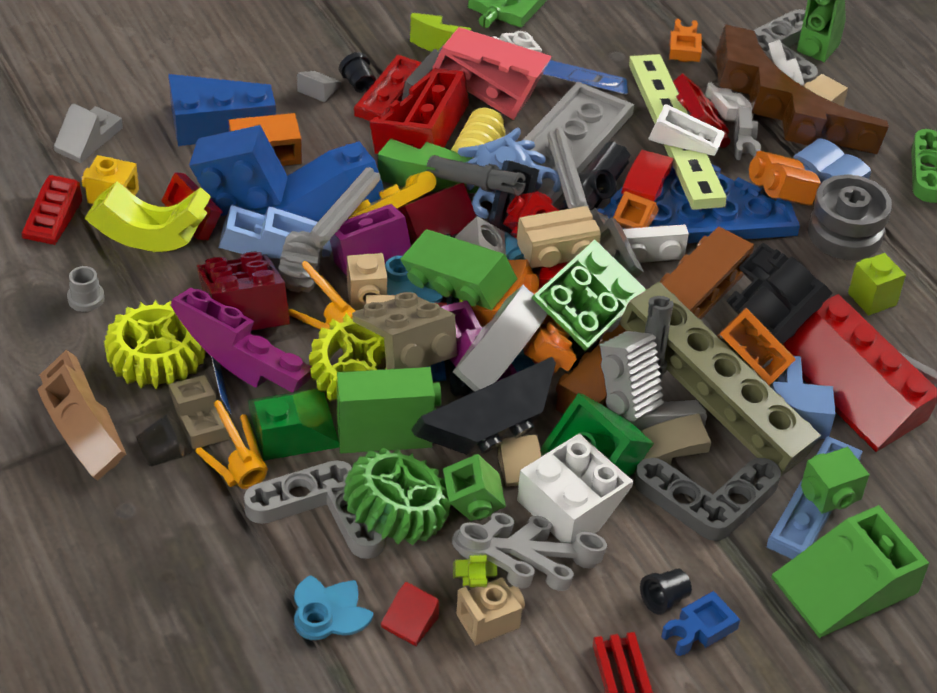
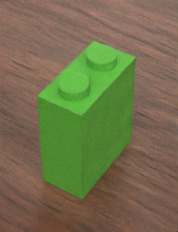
[337,367,441,454]

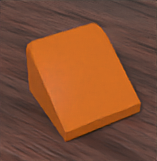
[613,191,658,229]

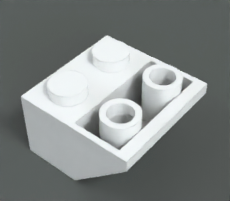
[517,434,633,544]

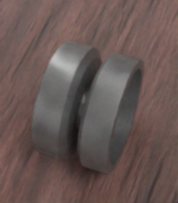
[808,174,892,260]

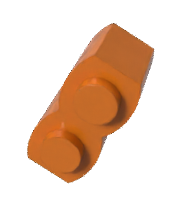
[749,151,821,206]

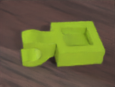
[453,555,497,587]

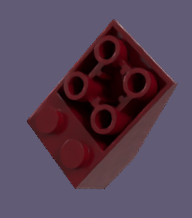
[197,251,290,331]

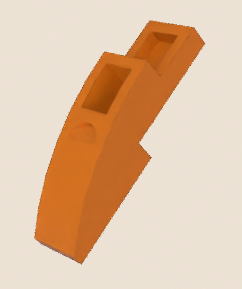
[523,290,577,373]

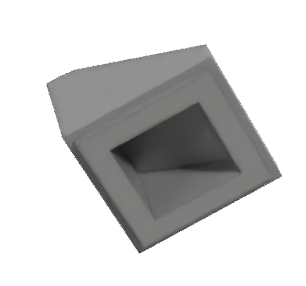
[297,71,341,102]

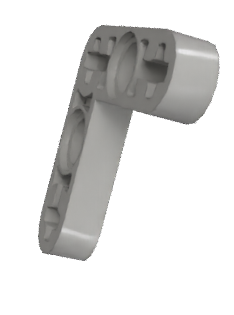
[753,10,818,83]
[244,460,385,559]

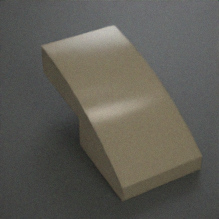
[168,375,230,449]
[634,414,711,473]

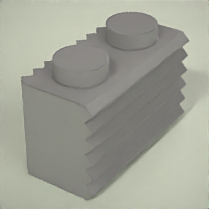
[600,331,664,422]

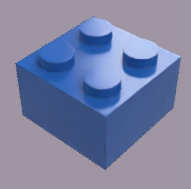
[189,125,288,216]

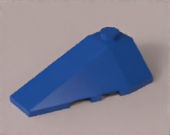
[249,141,384,222]

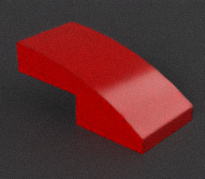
[621,150,674,202]

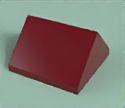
[397,183,477,245]

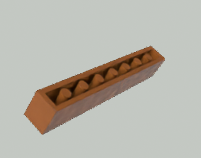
[556,226,754,414]

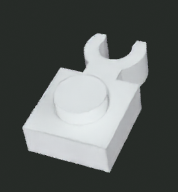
[705,82,754,122]

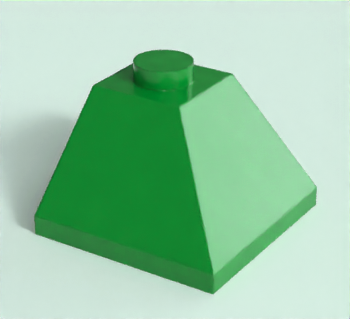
[248,388,339,461]
[540,393,654,477]

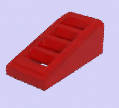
[22,175,83,245]

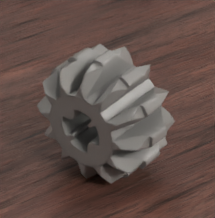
[278,231,323,293]

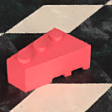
[432,27,552,120]

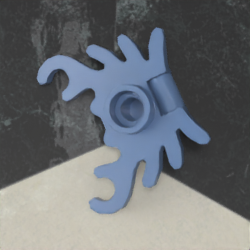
[457,127,561,219]

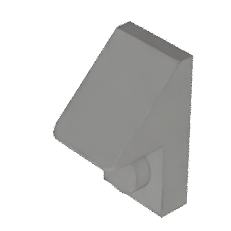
[54,104,123,163]

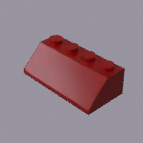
[783,294,937,452]

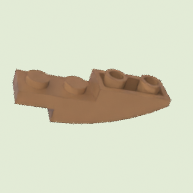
[37,350,126,480]

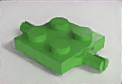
[468,0,547,28]

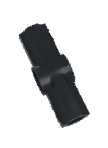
[558,141,631,211]

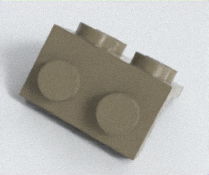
[352,292,457,370]

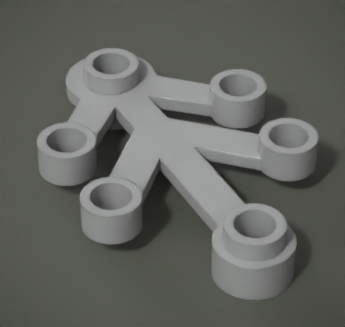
[452,513,607,591]

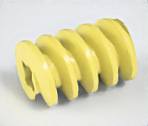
[451,107,506,158]

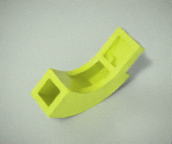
[84,181,211,252]

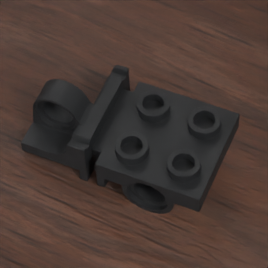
[726,243,832,345]

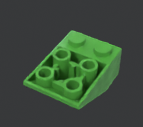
[532,239,646,351]
[771,505,929,638]

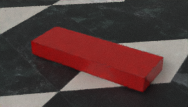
[354,55,422,121]

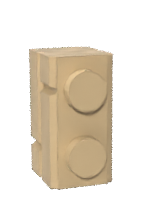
[517,206,601,268]

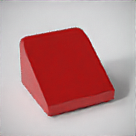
[381,582,440,647]

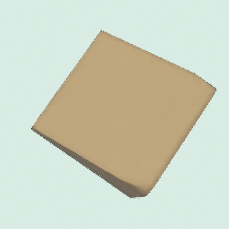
[498,435,541,487]

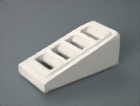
[648,104,725,156]

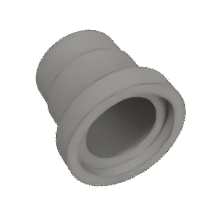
[67,266,104,312]

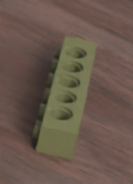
[619,282,821,476]

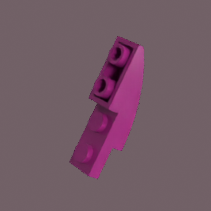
[171,288,312,393]

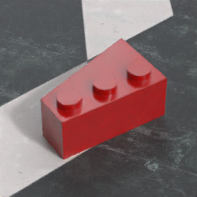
[369,68,469,154]

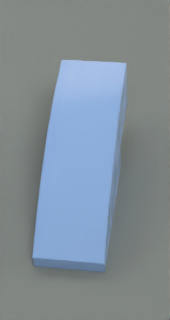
[219,205,332,258]

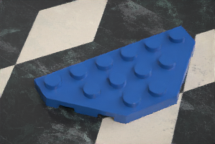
[598,164,800,243]

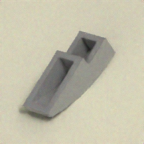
[453,285,547,392]

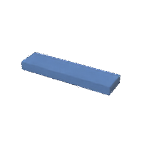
[766,436,863,559]

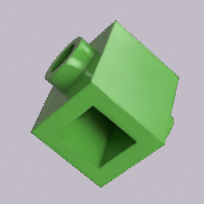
[801,447,870,514]
[443,454,506,521]

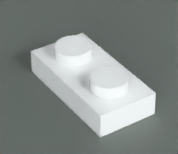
[623,225,689,263]

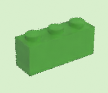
[400,229,517,310]

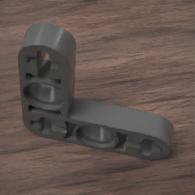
[634,458,781,541]

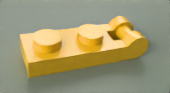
[348,171,436,219]

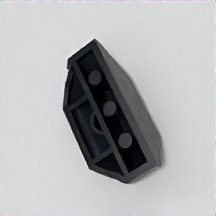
[411,357,556,455]

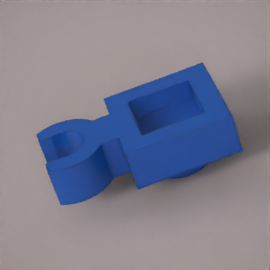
[661,591,740,656]

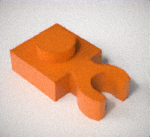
[669,19,702,62]

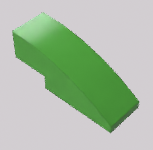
[378,139,479,193]

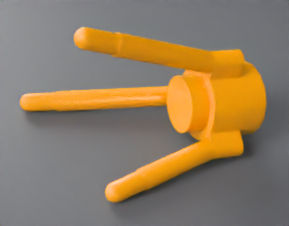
[288,261,356,329]
[196,400,268,489]

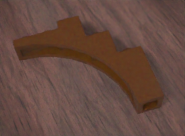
[716,24,889,154]

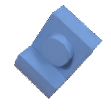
[771,356,835,439]

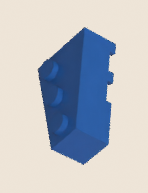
[168,74,276,146]

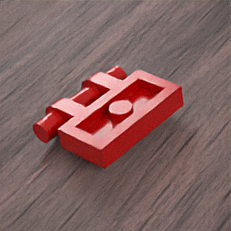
[673,73,731,148]

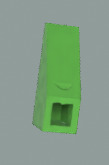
[797,0,846,62]

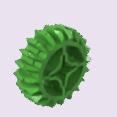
[343,448,451,545]

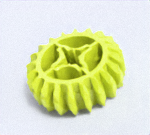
[104,300,206,389]
[309,313,386,402]

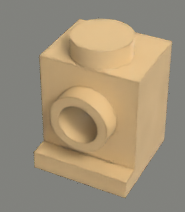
[456,577,525,646]

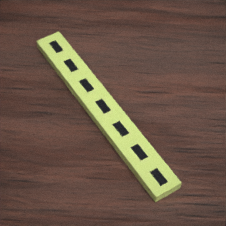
[629,54,727,210]

